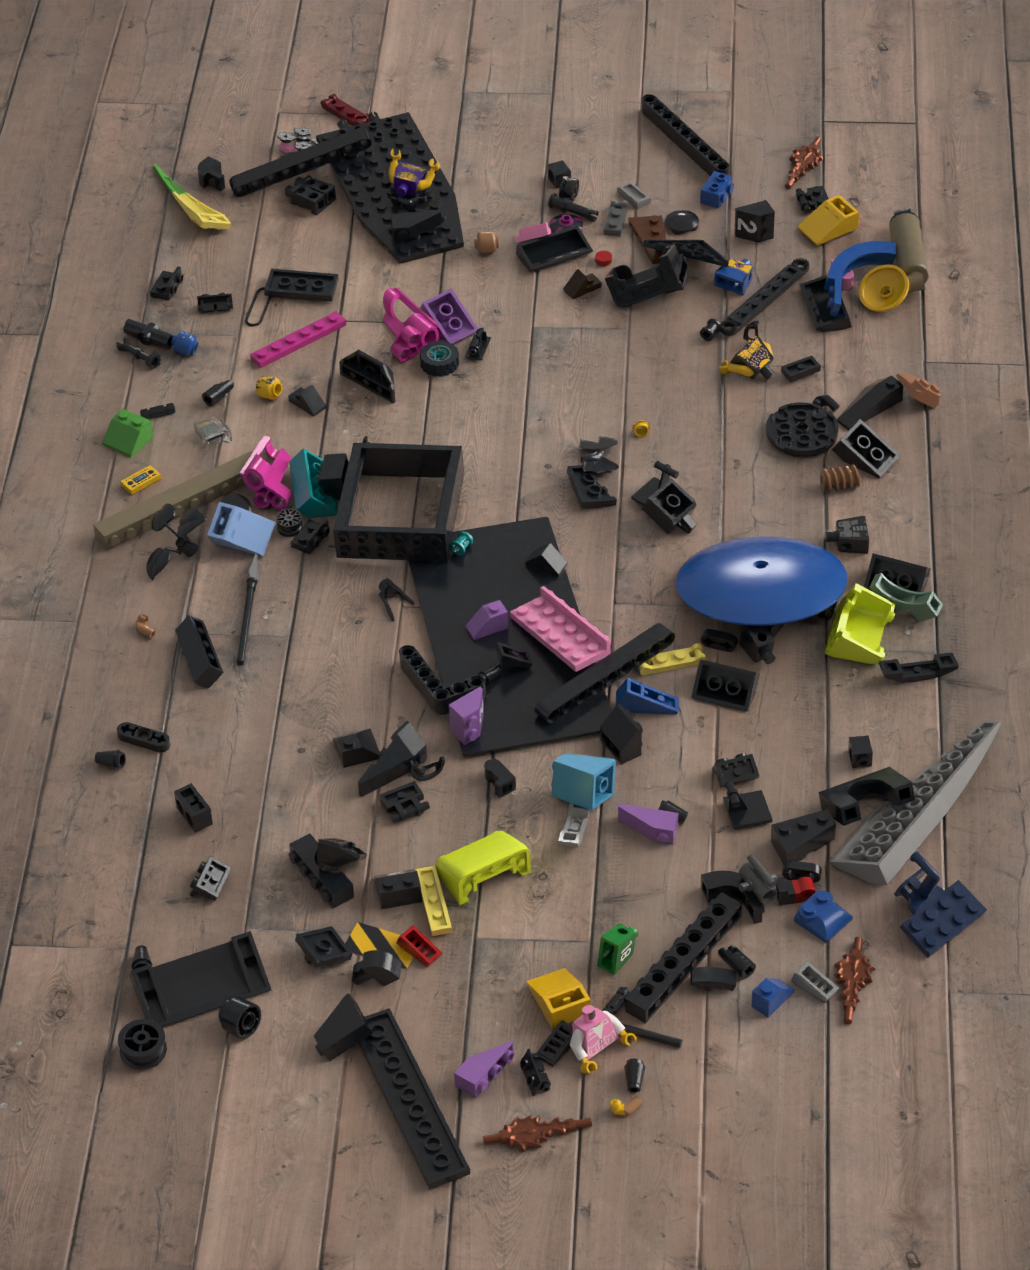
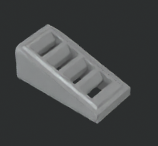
[791,961,839,1003]

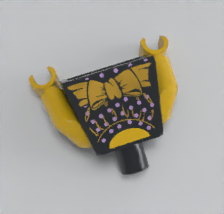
[719,336,775,380]

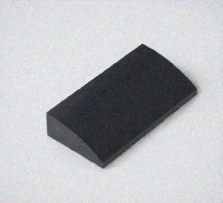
[516,225,593,272]
[800,275,852,331]

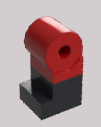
[776,877,816,906]

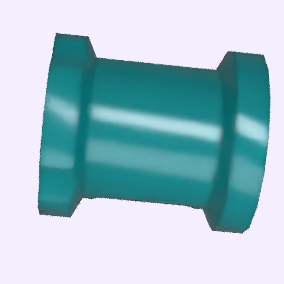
[450,531,473,556]

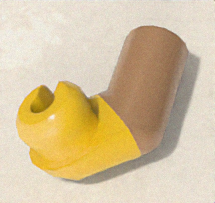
[609,1096,643,1115]

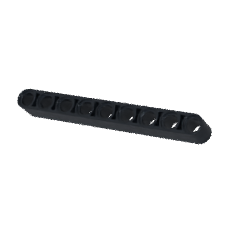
[642,94,730,176]
[229,128,372,197]
[534,623,675,724]

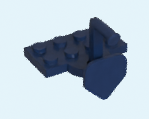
[894,851,987,958]

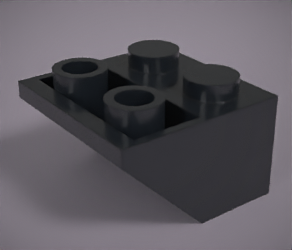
[600,704,643,765]

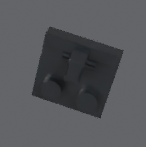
[295,926,352,968]

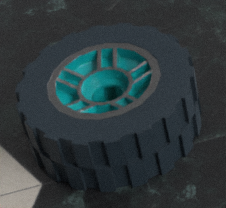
[420,341,459,377]

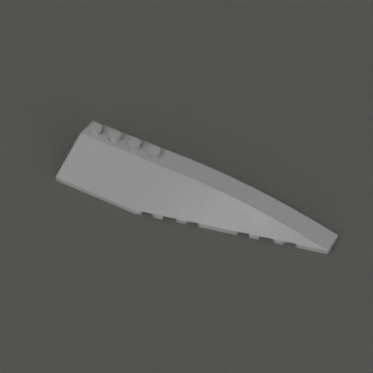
[830,721,1001,885]

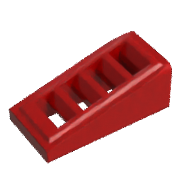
[396,925,442,967]

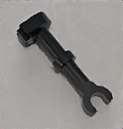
[116,338,161,369]

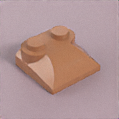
[896,373,941,409]

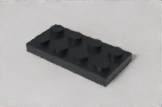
[264,269,339,301]

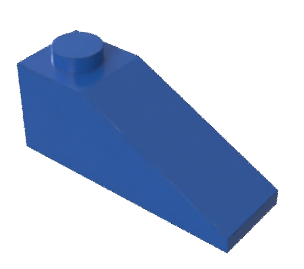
[616,678,679,714]

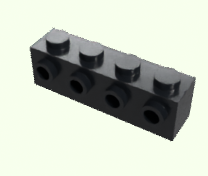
[175,615,224,688]

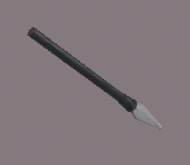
[236,554,259,665]

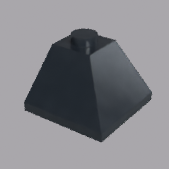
[333,729,381,768]

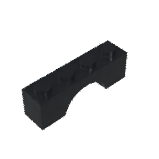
[288,833,354,908]

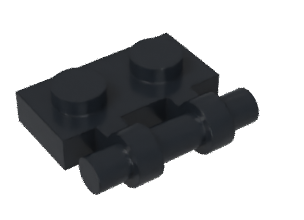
[796,186,829,214]
[379,781,430,823]

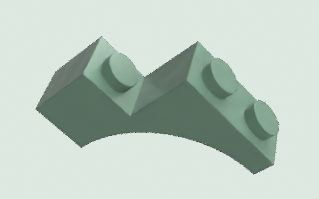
[870,573,943,622]

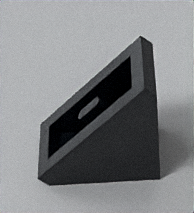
[525,543,567,577]

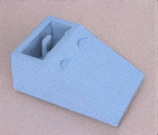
[207,502,275,556]

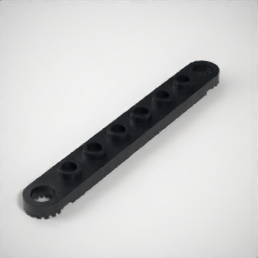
[720,258,809,336]

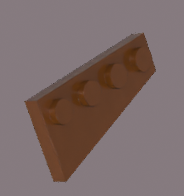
[628,215,666,264]

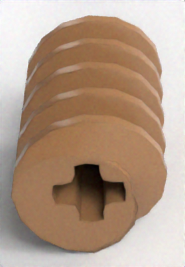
[820,464,860,492]

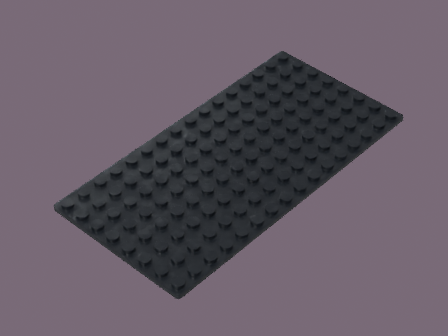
[408,517,612,757]

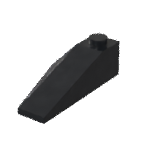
[837,375,904,431]
[358,721,427,797]

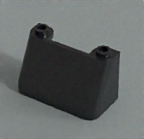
[605,245,679,308]

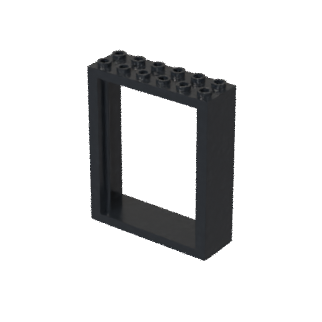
[333,443,464,562]

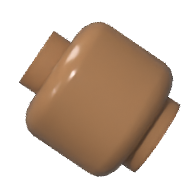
[474,231,499,254]

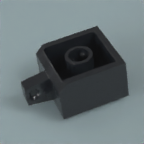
[642,478,697,534]

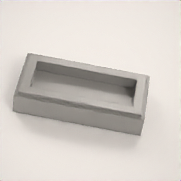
[617,181,651,209]

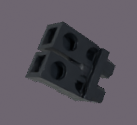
[285,175,336,216]

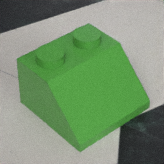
[103,408,153,458]

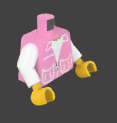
[570,1005,637,1074]

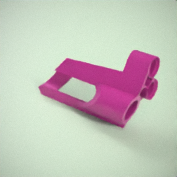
[383,288,439,362]
[239,436,292,510]

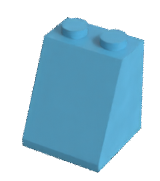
[551,753,616,810]

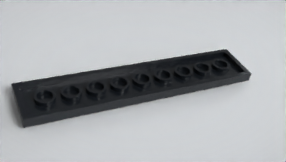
[358,1008,470,1189]

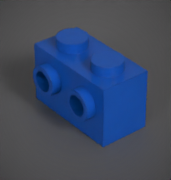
[700,171,734,208]

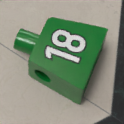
[597,924,638,975]

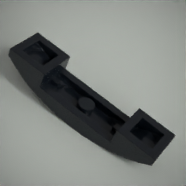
[879,652,959,682]

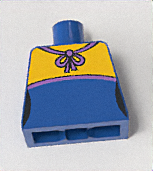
[714,259,753,296]

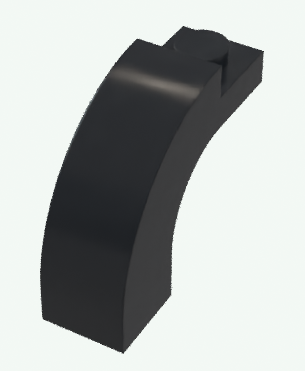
[701,871,765,924]

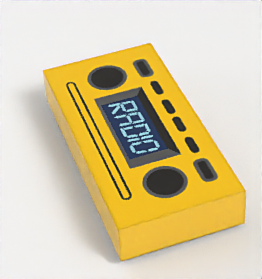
[121,465,161,495]

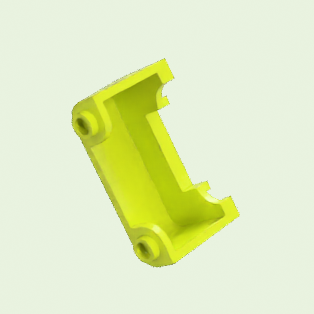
[825,583,895,665]
[435,831,531,905]

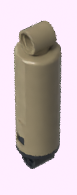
[889,208,929,293]

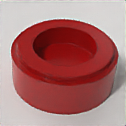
[595,251,612,266]

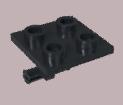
[631,461,679,506]
[723,781,773,829]

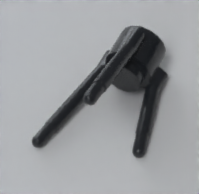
[379,578,414,621]

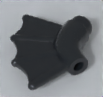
[581,449,619,475]

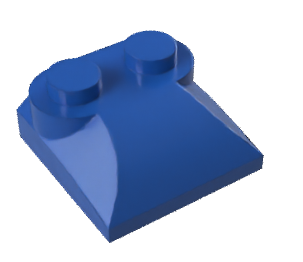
[794,890,853,943]

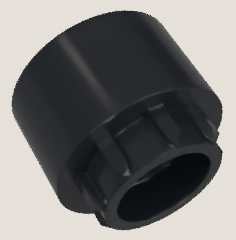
[218,997,261,1039]

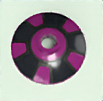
[549,214,583,233]

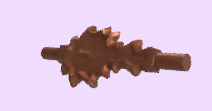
[785,136,823,189]
[834,937,876,1024]
[483,1115,592,1152]

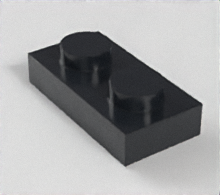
[781,356,821,382]

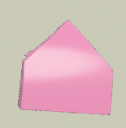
[514,222,551,243]

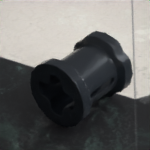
[700,319,721,341]

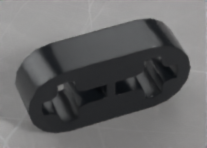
[700,629,738,652]
[782,860,822,883]

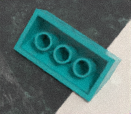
[289,448,338,518]

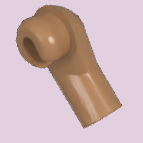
[136,614,156,639]

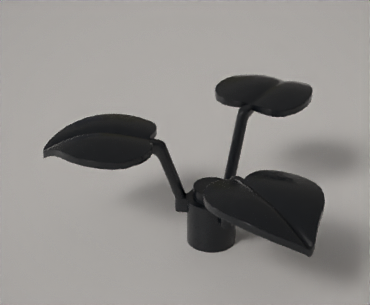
[146,503,207,580]

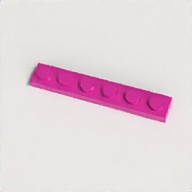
[250,311,346,368]

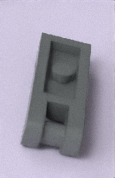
[604,200,628,236]

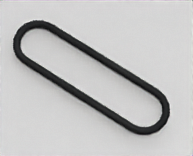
[245,287,272,326]

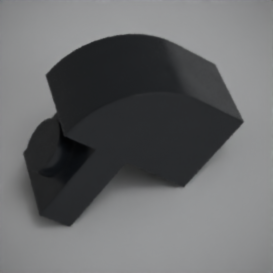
[197,156,225,191]
[352,950,402,986]

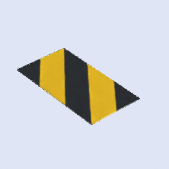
[345,922,420,969]

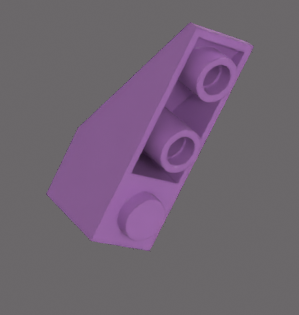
[454,1041,515,1098]

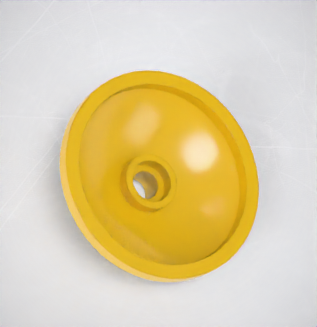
[858,265,909,312]

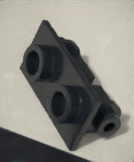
[197,293,233,313]
[465,328,491,361]
[520,1049,551,1096]

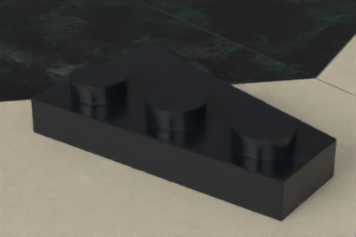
[567,465,617,508]

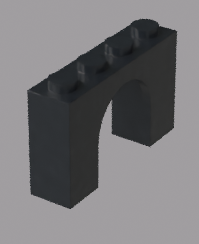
[819,766,915,826]

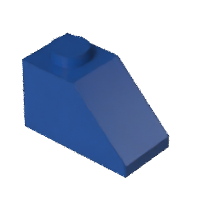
[752,978,795,1017]

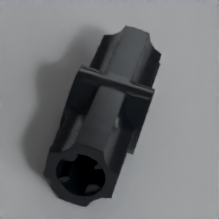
[123,319,174,349]

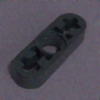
[117,722,170,752]

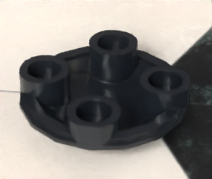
[665,210,699,235]

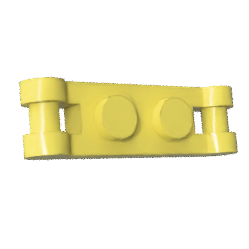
[638,643,707,676]

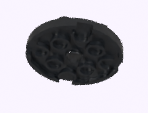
[766,402,839,457]

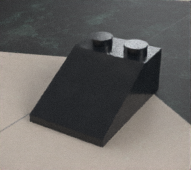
[832,419,901,478]

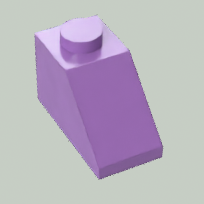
[466,600,508,640]

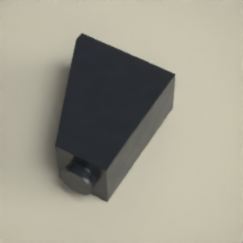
[314,993,373,1061]

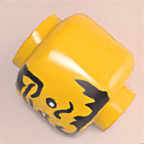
[255,376,283,400]

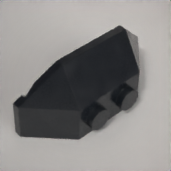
[339,349,396,403]
[317,838,367,870]

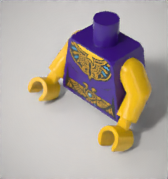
[389,149,440,196]

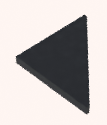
[642,240,729,267]

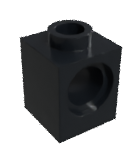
[548,160,571,189]
[848,735,873,768]

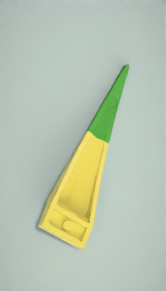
[153,164,231,230]

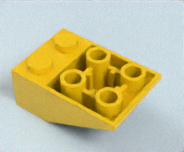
[797,195,859,246]
[526,968,591,1029]

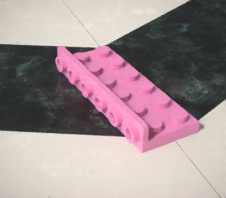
[510,586,611,672]

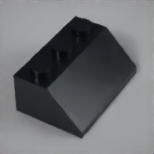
[864,553,931,592]
[691,660,760,711]

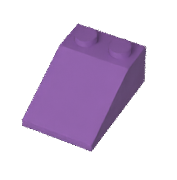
[421,288,478,344]

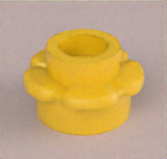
[632,420,650,437]

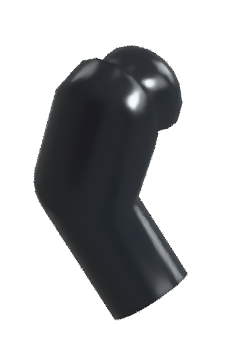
[812,395,840,412]

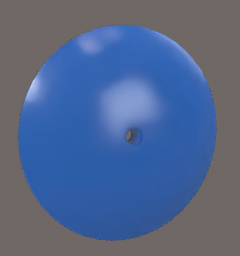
[676,536,847,626]

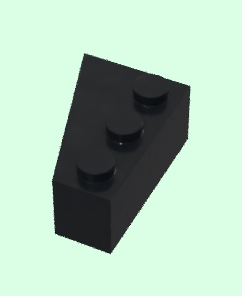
[771,809,836,865]

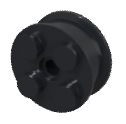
[118,1019,167,1069]

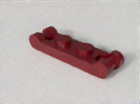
[320,94,370,126]

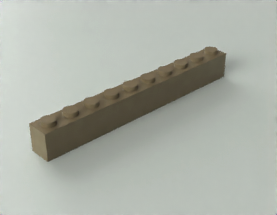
[93,451,253,550]

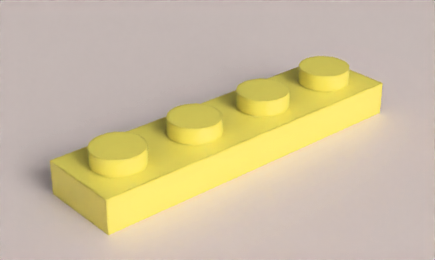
[415,866,452,936]

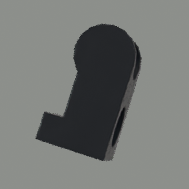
[484,759,516,798]

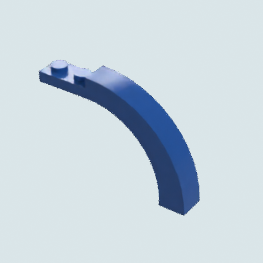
[824,241,896,317]

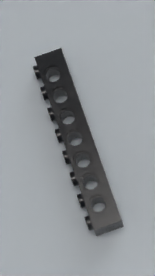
[624,892,742,1023]

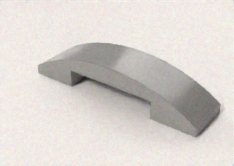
[558,803,590,847]

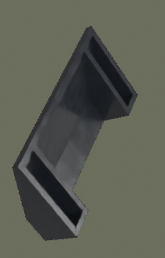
[129,931,272,1027]

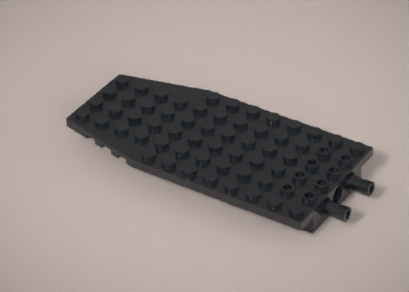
[316,112,464,264]

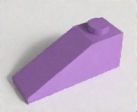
[618,803,678,844]

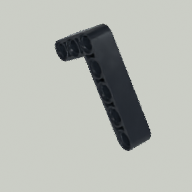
[399,645,486,715]

